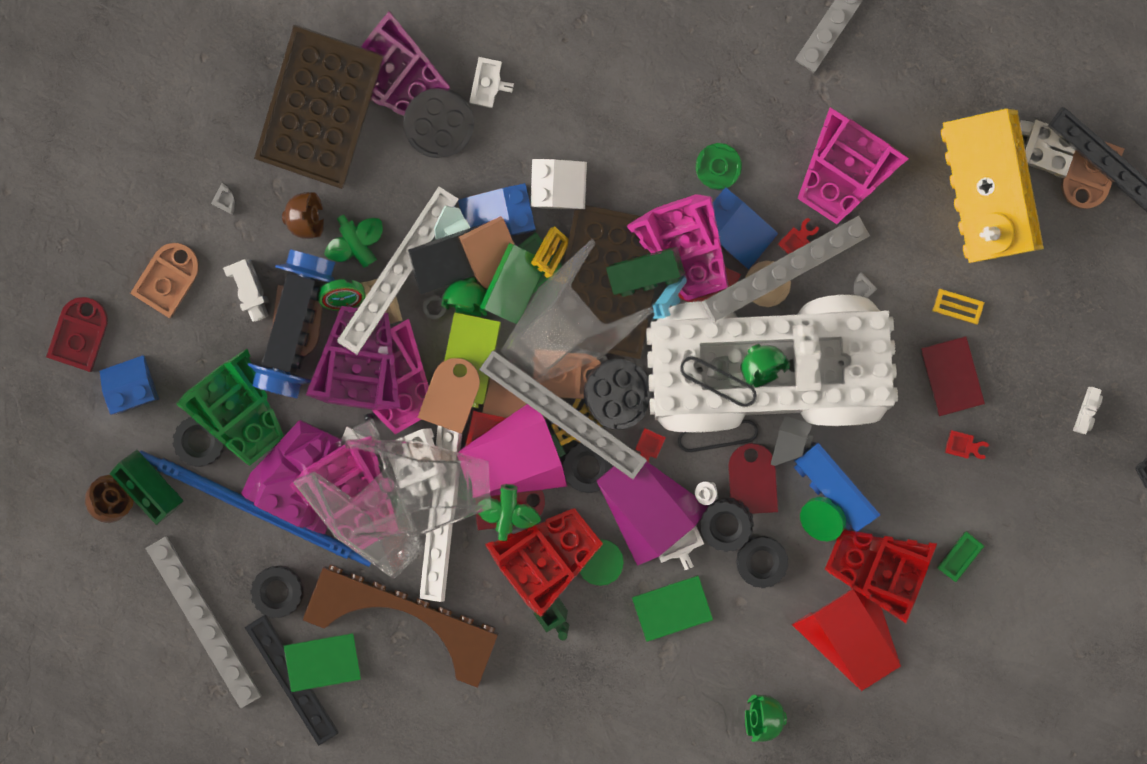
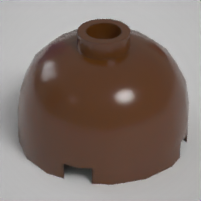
[282,192,324,239]
[85,475,134,523]

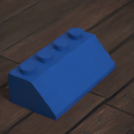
[793,442,880,532]

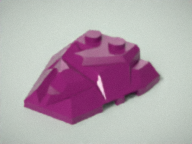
[241,420,343,534]

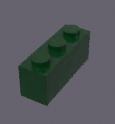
[606,246,685,297]
[109,449,184,525]

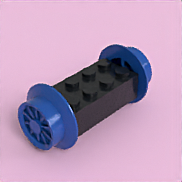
[248,250,336,398]

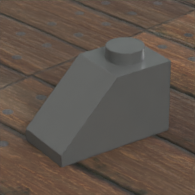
[771,416,814,466]

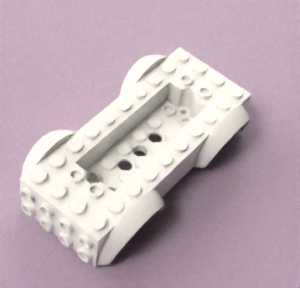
[646,295,898,432]

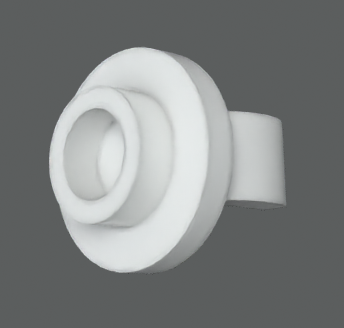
[695,481,718,505]

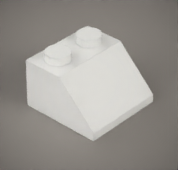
[531,159,587,209]

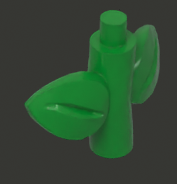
[324,214,383,268]
[475,484,541,541]

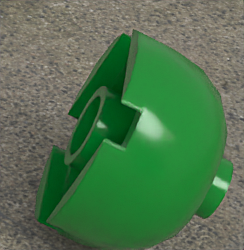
[441,277,487,317]
[742,344,790,388]
[745,695,787,742]

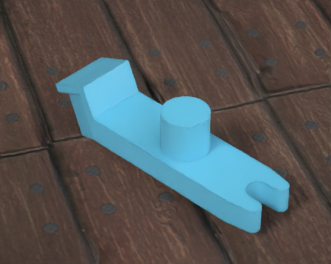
[653,275,687,319]

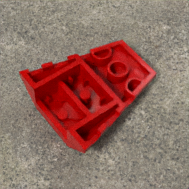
[485,508,603,617]
[825,530,937,623]
[791,587,901,691]

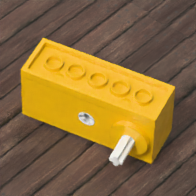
[941,109,1044,263]

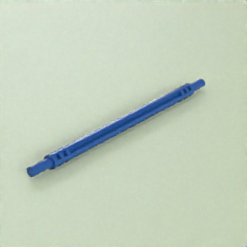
[140,450,373,567]

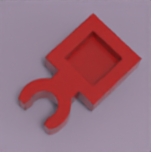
[777,218,819,254]
[635,428,666,463]
[944,430,989,459]

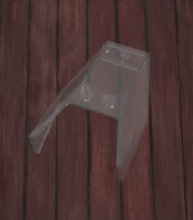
[501,239,654,383]
[293,419,425,579]
[345,439,491,539]

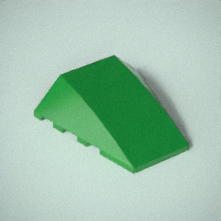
[176,349,284,466]

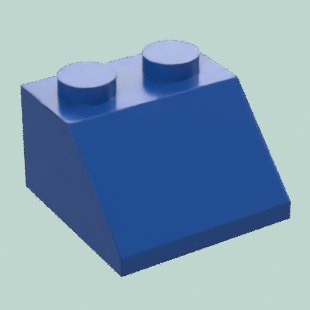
[100,355,159,415]

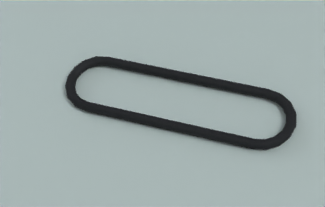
[680,356,757,407]
[678,420,758,452]

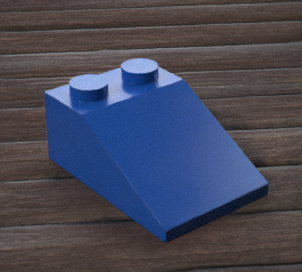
[458,183,536,236]
[712,187,778,270]

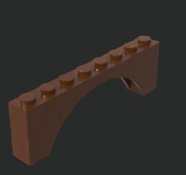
[303,564,499,688]

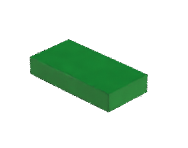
[936,531,985,582]

